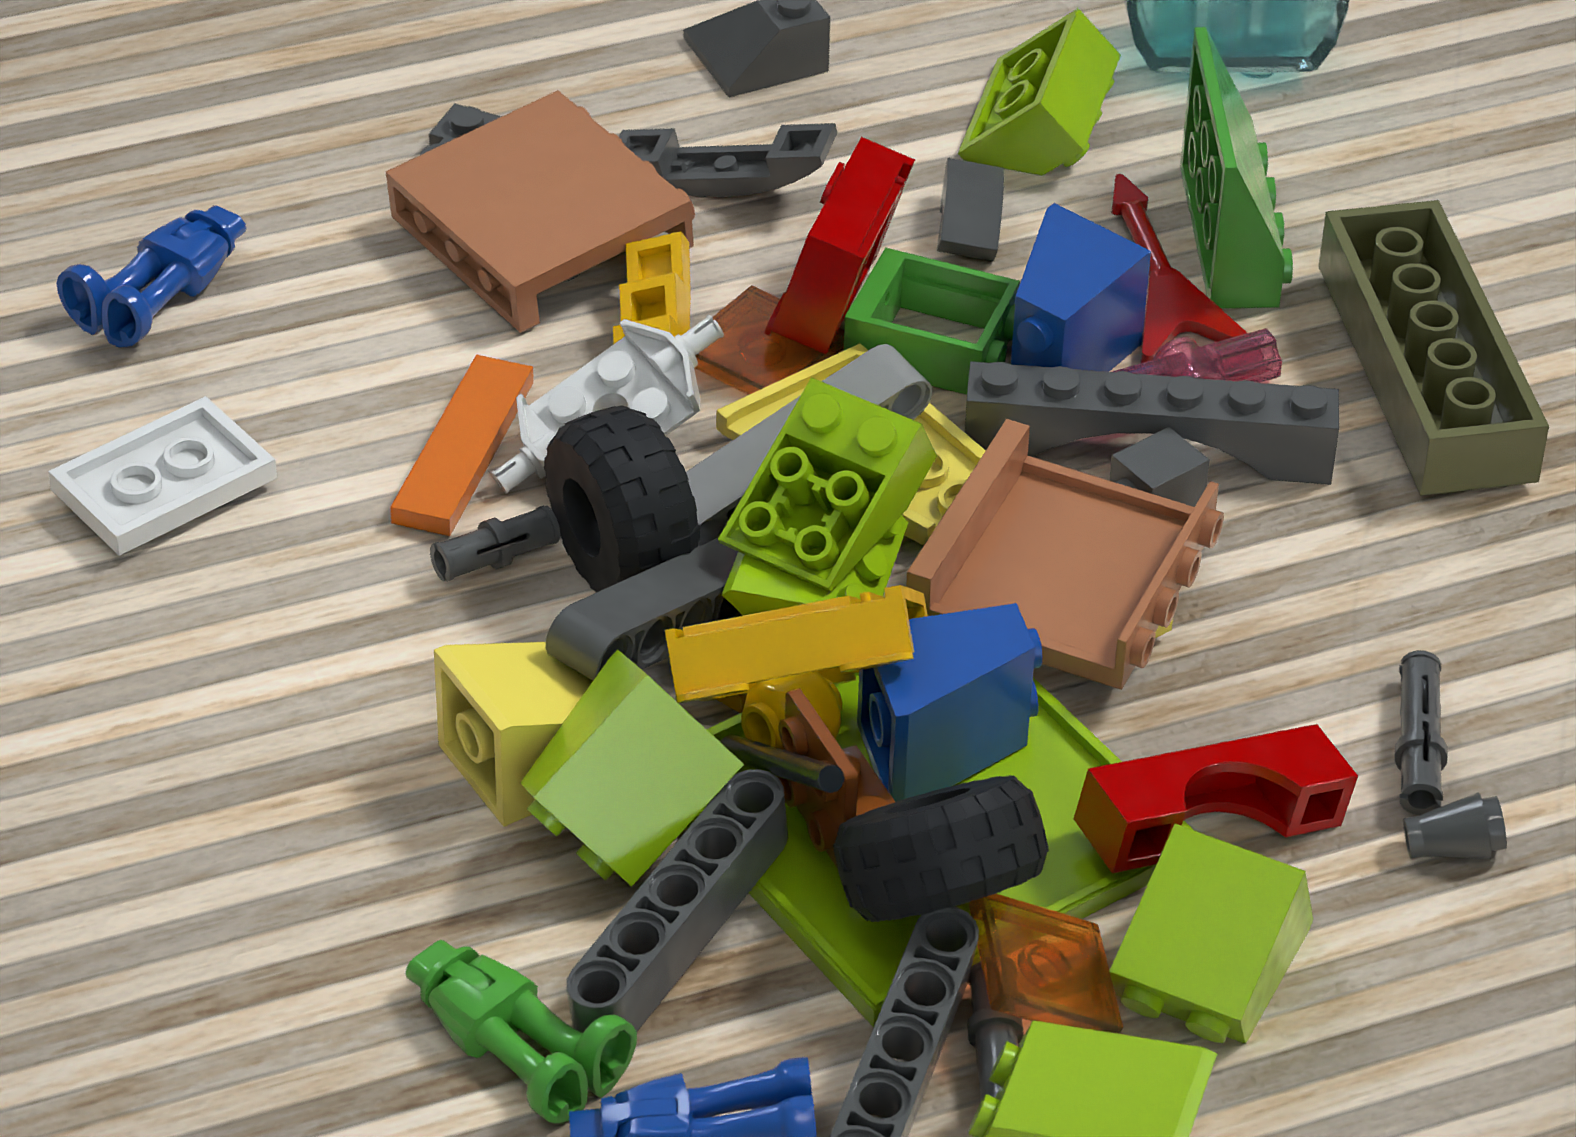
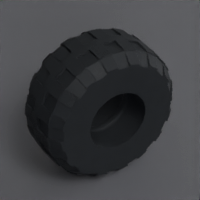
[544,405,700,593]
[833,775,1049,922]

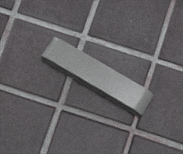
[686,344,932,547]

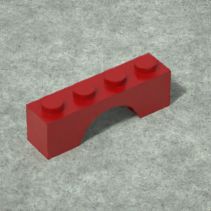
[1073,724,1358,873]

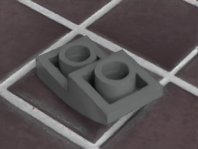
[937,158,1004,261]

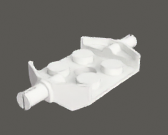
[491,315,724,494]

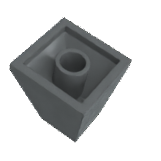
[683,0,831,98]

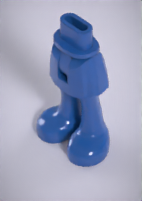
[56,205,246,348]
[569,1057,817,1137]

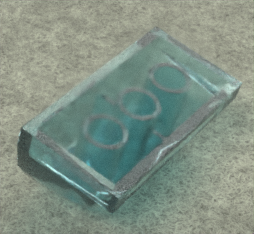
[1124,0,1349,78]

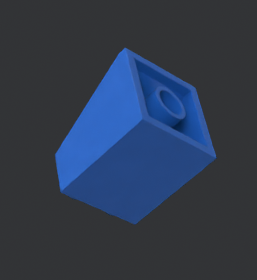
[1011,203,1151,372]
[857,603,1043,802]

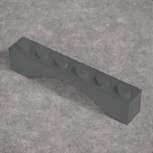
[965,361,1339,485]

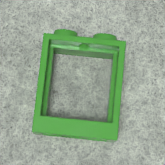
[844,247,1020,395]

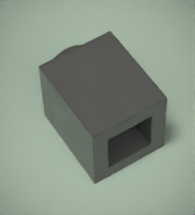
[1110,427,1210,507]

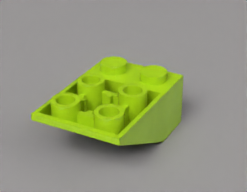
[718,377,937,592]

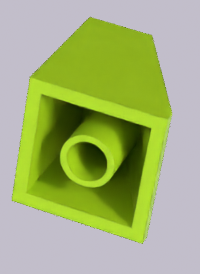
[521,649,744,886]
[1109,824,1313,1044]
[968,1020,1217,1137]

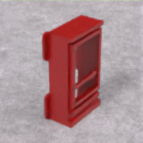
[764,136,916,355]

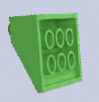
[1180,27,1293,309]

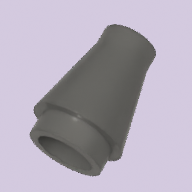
[1403,792,1507,859]

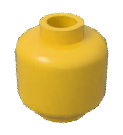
[741,671,842,750]

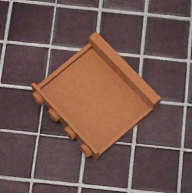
[385,90,695,333]
[906,419,1224,690]

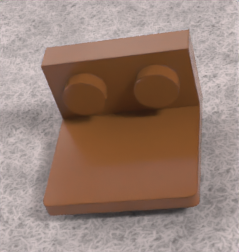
[777,688,895,867]

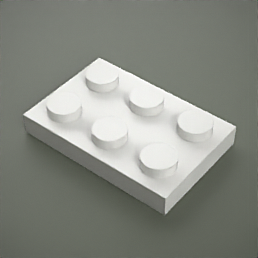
[48,396,277,556]

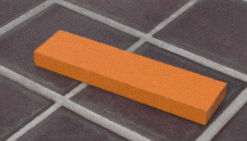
[390,355,534,536]

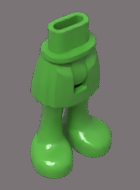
[405,940,637,1124]

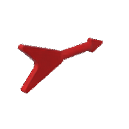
[1112,174,1253,367]

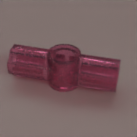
[1112,328,1282,383]

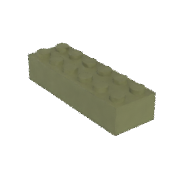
[1318,200,1549,496]

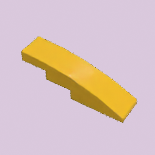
[613,231,691,345]

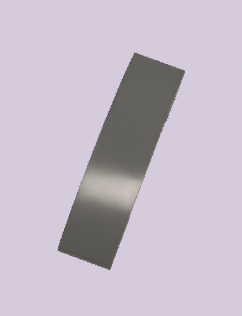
[619,123,838,197]

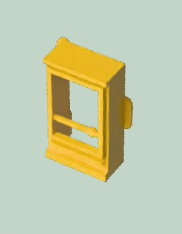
[665,585,928,703]

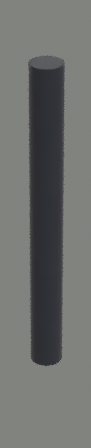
[721,734,844,793]

